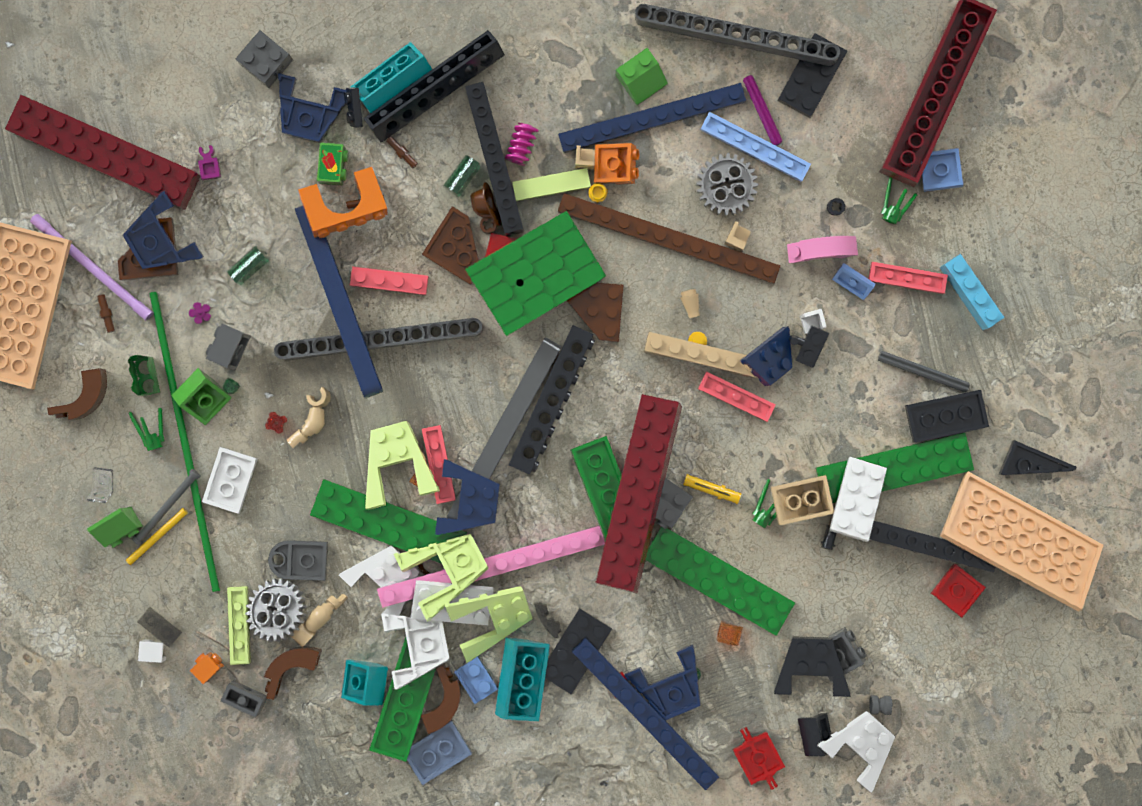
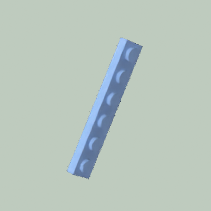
[700,112,811,182]

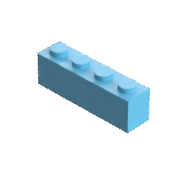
[939,254,1005,330]

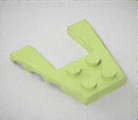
[365,421,440,510]
[393,534,489,622]
[444,586,533,663]

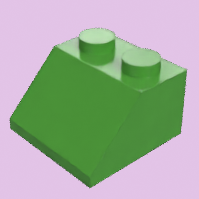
[615,48,668,106]
[171,368,232,425]
[87,507,143,548]

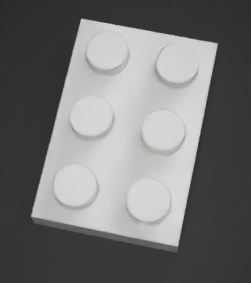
[202,447,258,514]

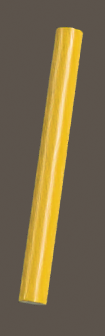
[126,508,188,565]

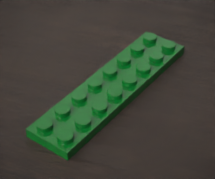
[815,433,974,503]
[310,479,467,564]
[646,526,795,636]

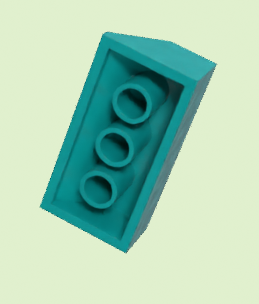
[350,42,432,113]
[495,638,550,721]

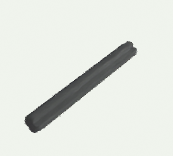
[878,351,970,392]

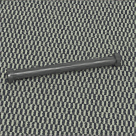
[132,469,201,546]

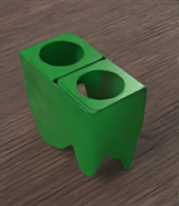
[128,355,160,397]

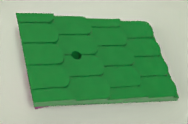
[465,211,607,336]

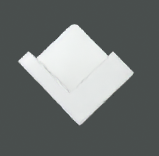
[800,309,826,334]
[138,639,166,663]

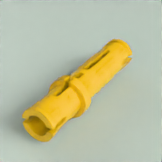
[683,474,741,504]

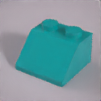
[341,659,388,706]

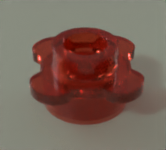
[265,412,287,434]

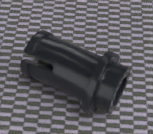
[820,525,837,550]

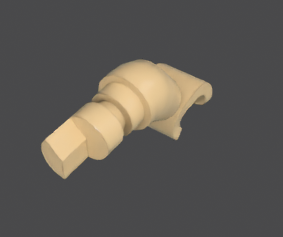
[287,387,331,448]
[291,594,348,648]

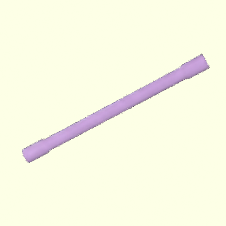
[30,214,153,321]

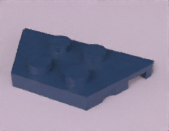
[740,326,793,386]

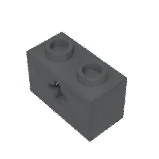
[220,680,267,718]

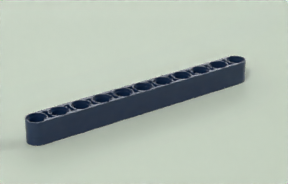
[295,205,383,399]

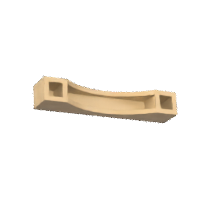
[644,332,757,379]

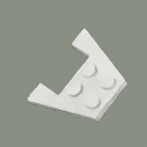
[339,545,420,616]
[381,614,449,690]
[818,711,895,792]

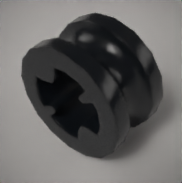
[827,198,845,216]

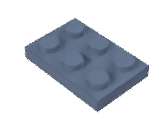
[407,720,472,785]

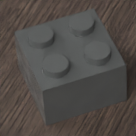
[235,30,293,88]
[206,324,251,371]

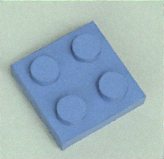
[921,148,963,192]

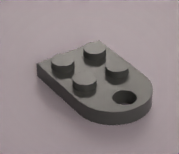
[268,540,328,581]

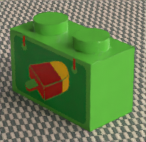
[317,143,348,186]

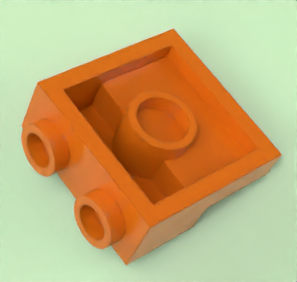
[594,143,640,185]

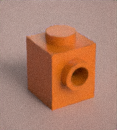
[190,652,224,684]

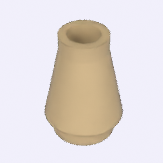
[680,289,700,318]

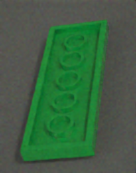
[570,436,622,542]
[369,637,436,762]

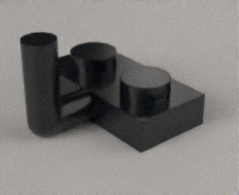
[789,325,829,368]

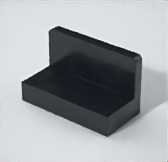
[798,713,832,756]

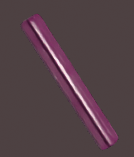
[743,75,783,146]

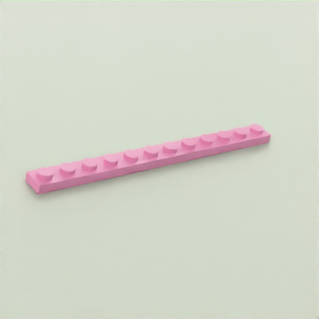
[377,526,605,608]

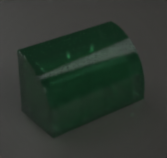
[443,155,481,198]
[227,245,269,285]

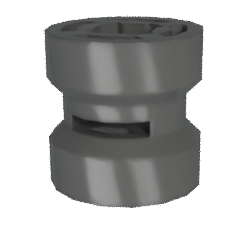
[869,695,892,715]

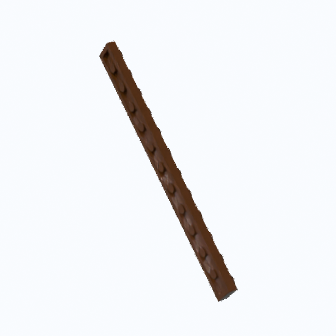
[558,193,781,284]

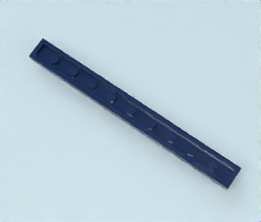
[558,83,746,153]
[572,638,719,791]

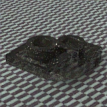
[534,600,562,639]
[137,607,182,647]

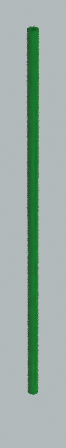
[149,292,220,592]

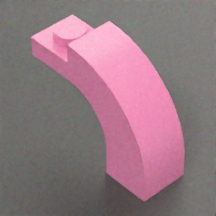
[787,236,858,263]

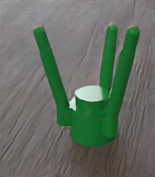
[881,177,918,225]
[128,408,165,451]
[752,479,777,529]

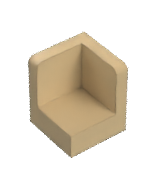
[575,146,595,170]
[724,221,751,252]

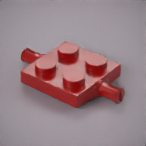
[732,727,785,790]

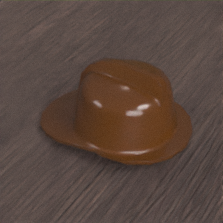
[470,182,502,226]

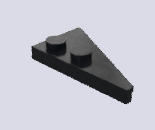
[999,440,1077,475]

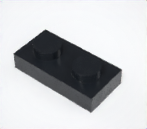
[344,87,363,128]

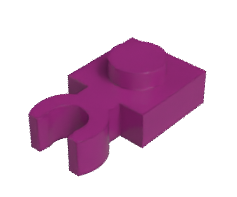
[198,145,222,181]

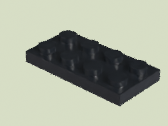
[777,33,847,118]
[905,390,989,443]
[545,608,612,695]

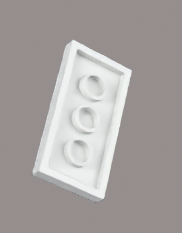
[829,457,887,542]
[411,580,493,625]

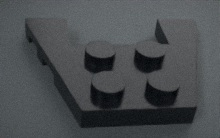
[774,636,851,697]

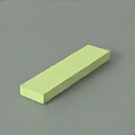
[512,168,591,202]
[227,586,251,665]

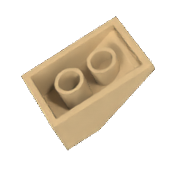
[771,475,834,525]

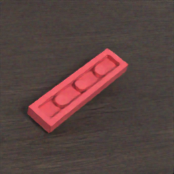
[868,262,948,294]
[350,266,429,295]
[698,372,776,422]
[422,425,456,504]

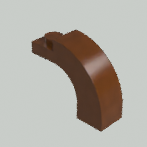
[47,368,107,420]
[264,646,322,700]
[421,663,461,734]

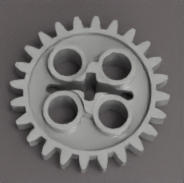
[696,153,759,216]
[245,579,307,642]

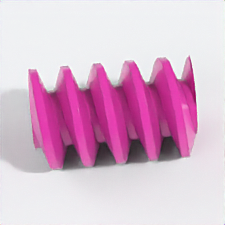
[505,123,539,166]

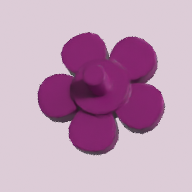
[189,302,211,324]

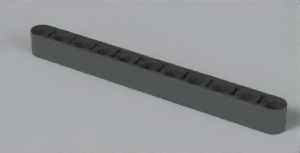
[635,4,840,66]
[274,318,483,360]
[446,337,562,519]

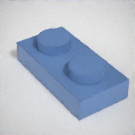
[832,263,875,300]

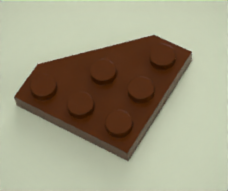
[422,206,479,285]
[118,217,178,281]
[567,283,624,342]

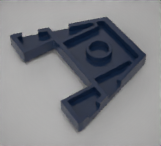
[278,73,346,143]
[123,191,204,269]
[435,459,500,535]
[625,644,701,721]

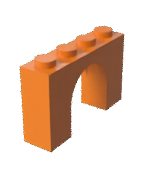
[298,167,388,238]

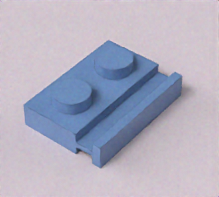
[454,656,498,704]

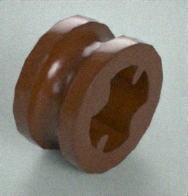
[480,217,497,234]

